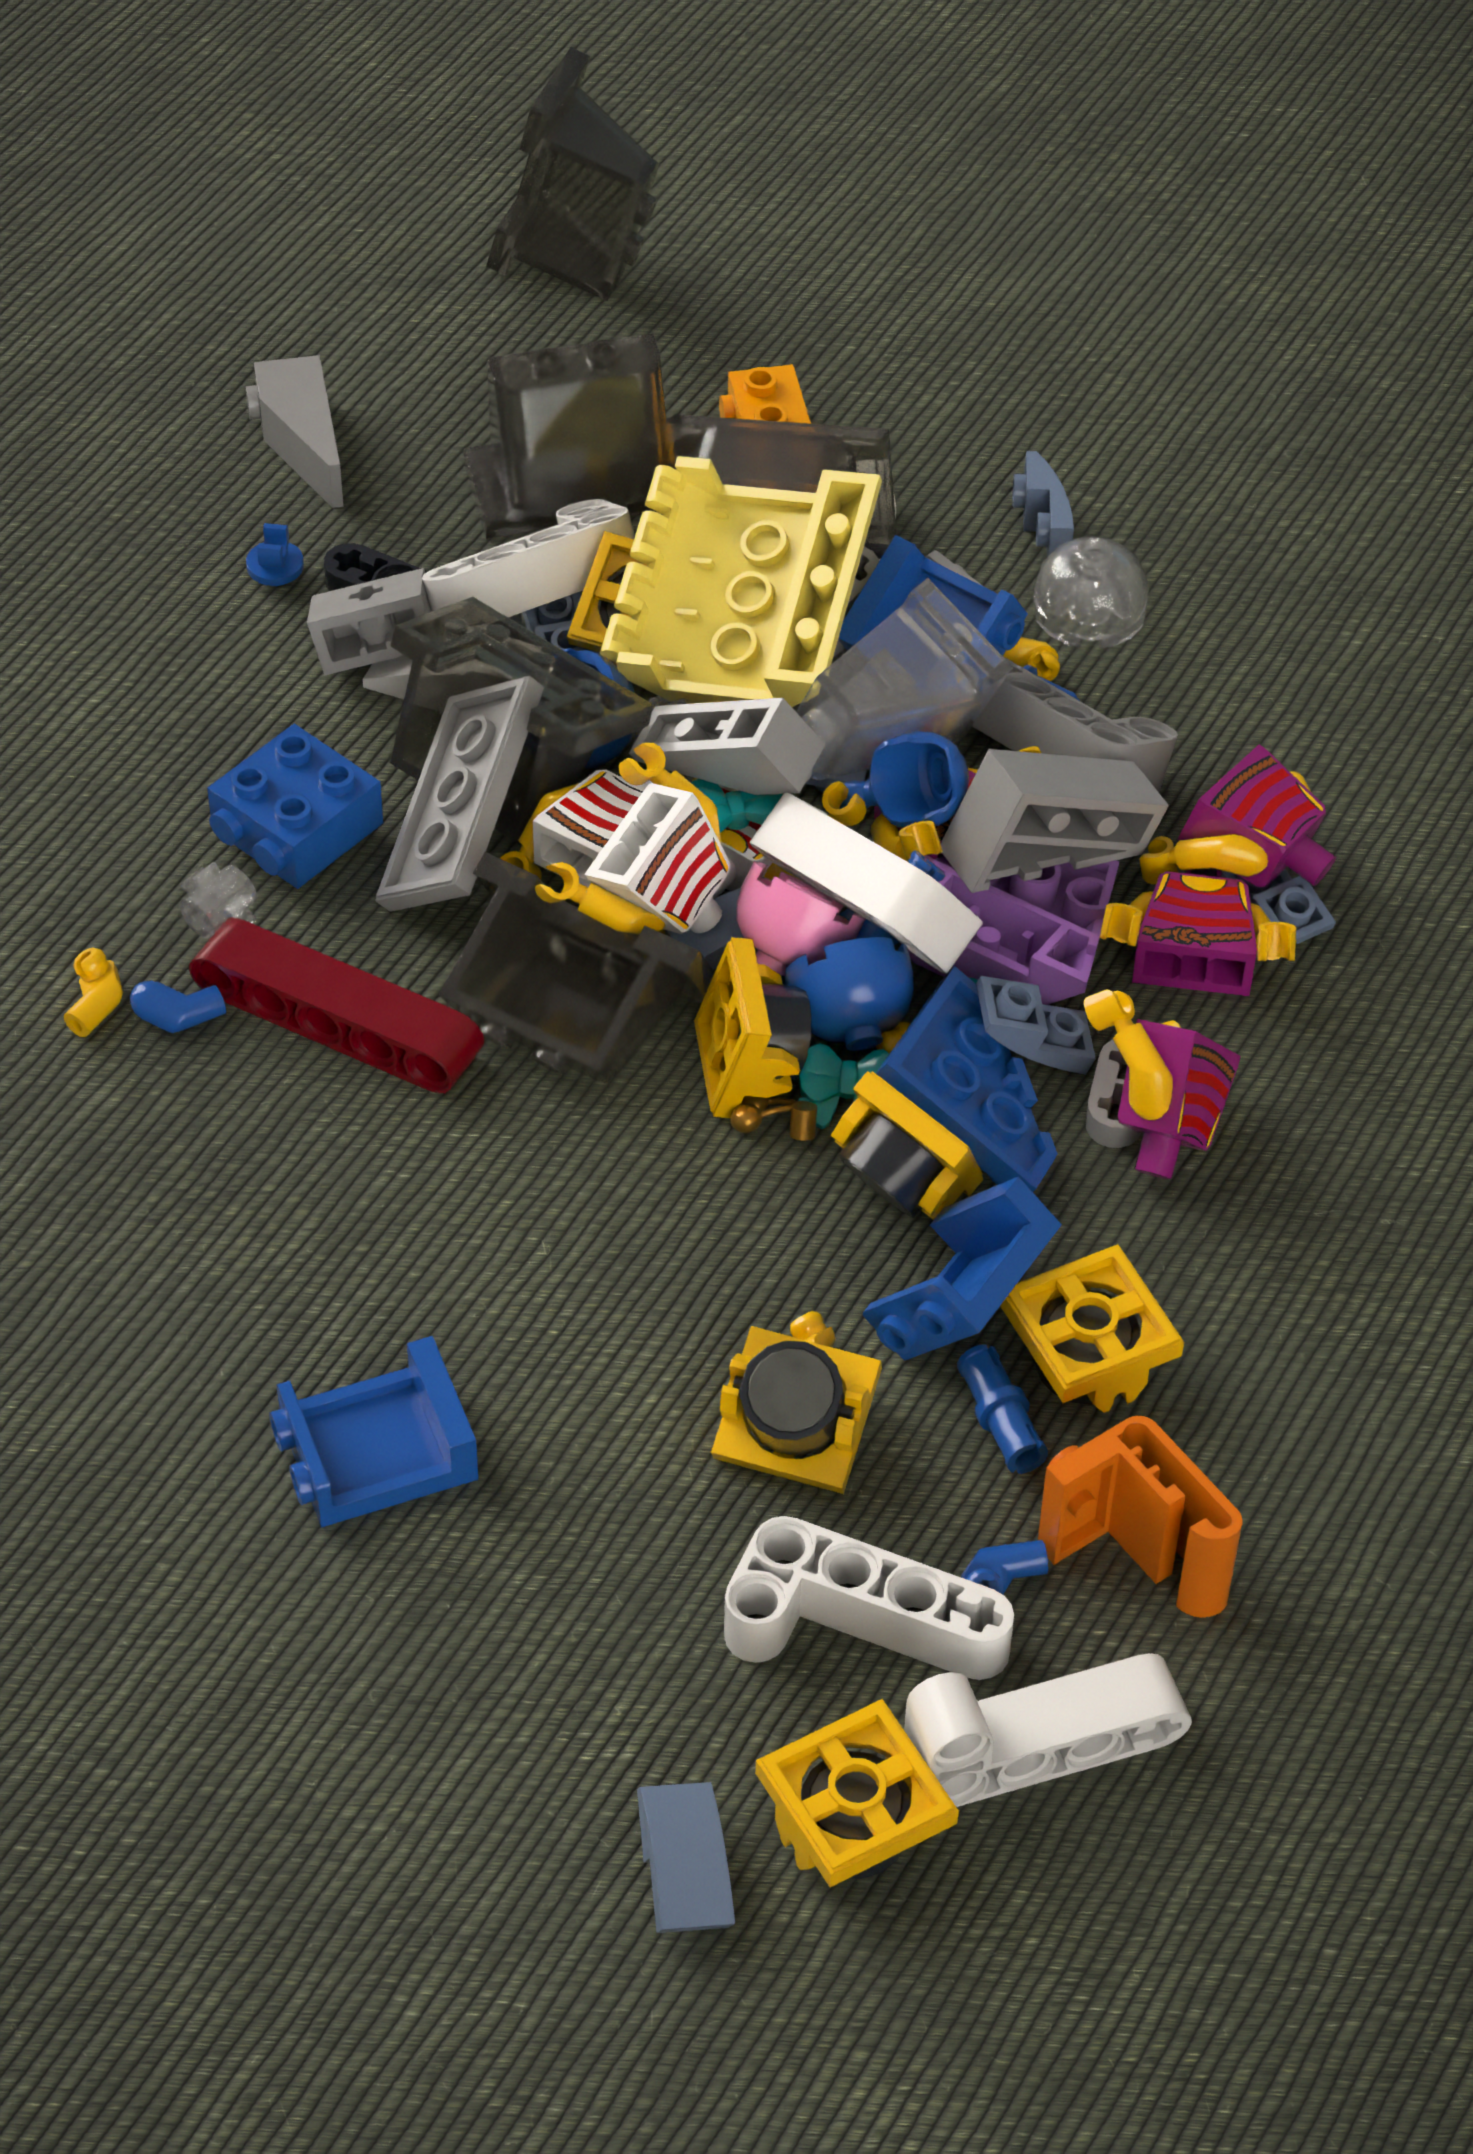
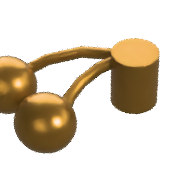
[731,1096,817,1141]

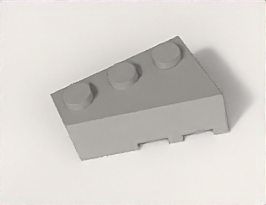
[941,749,1169,893]

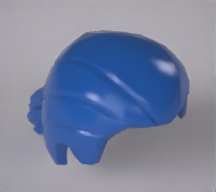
[841,731,969,828]

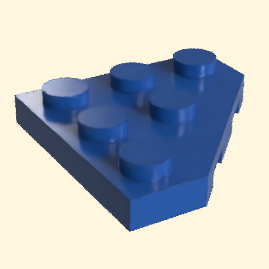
[876,966,1058,1192]

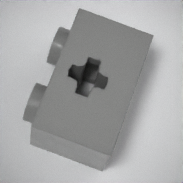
[307,568,438,676]

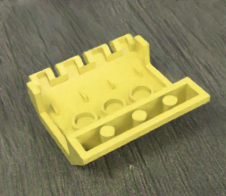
[600,456,882,707]

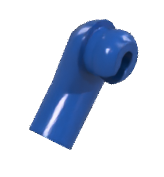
[130,981,226,1033]
[961,1540,1048,1595]

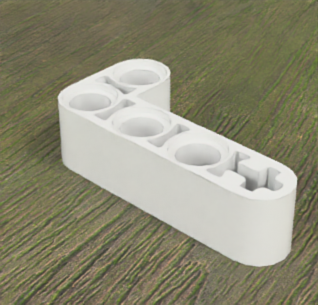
[422,499,635,636]
[749,792,983,975]
[724,1516,1014,1680]
[904,1653,1192,1807]

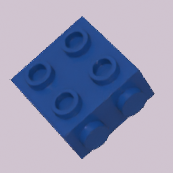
[207,723,383,889]

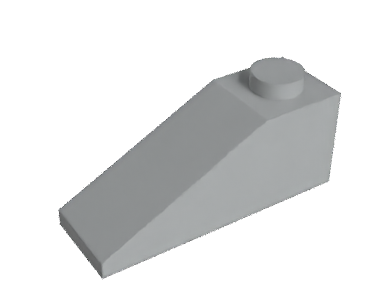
[245,355,344,508]
[629,698,825,795]

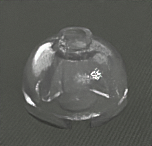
[1033,536,1149,648]

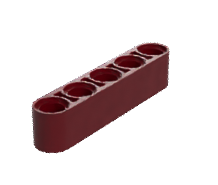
[189,918,485,1093]

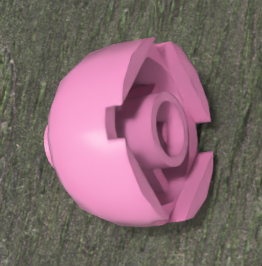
[736,861,865,976]

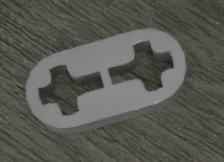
[1086,1039,1141,1148]

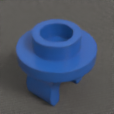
[246,523,304,586]

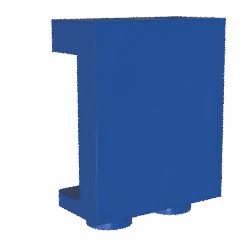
[838,535,1028,715]
[863,1177,1062,1361]
[269,1336,479,1528]

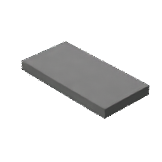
[375,676,544,912]

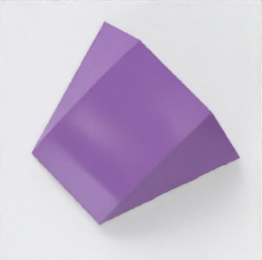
[908,855,1119,1005]

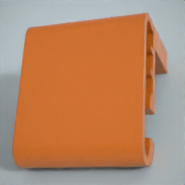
[1038,1416,1243,1617]

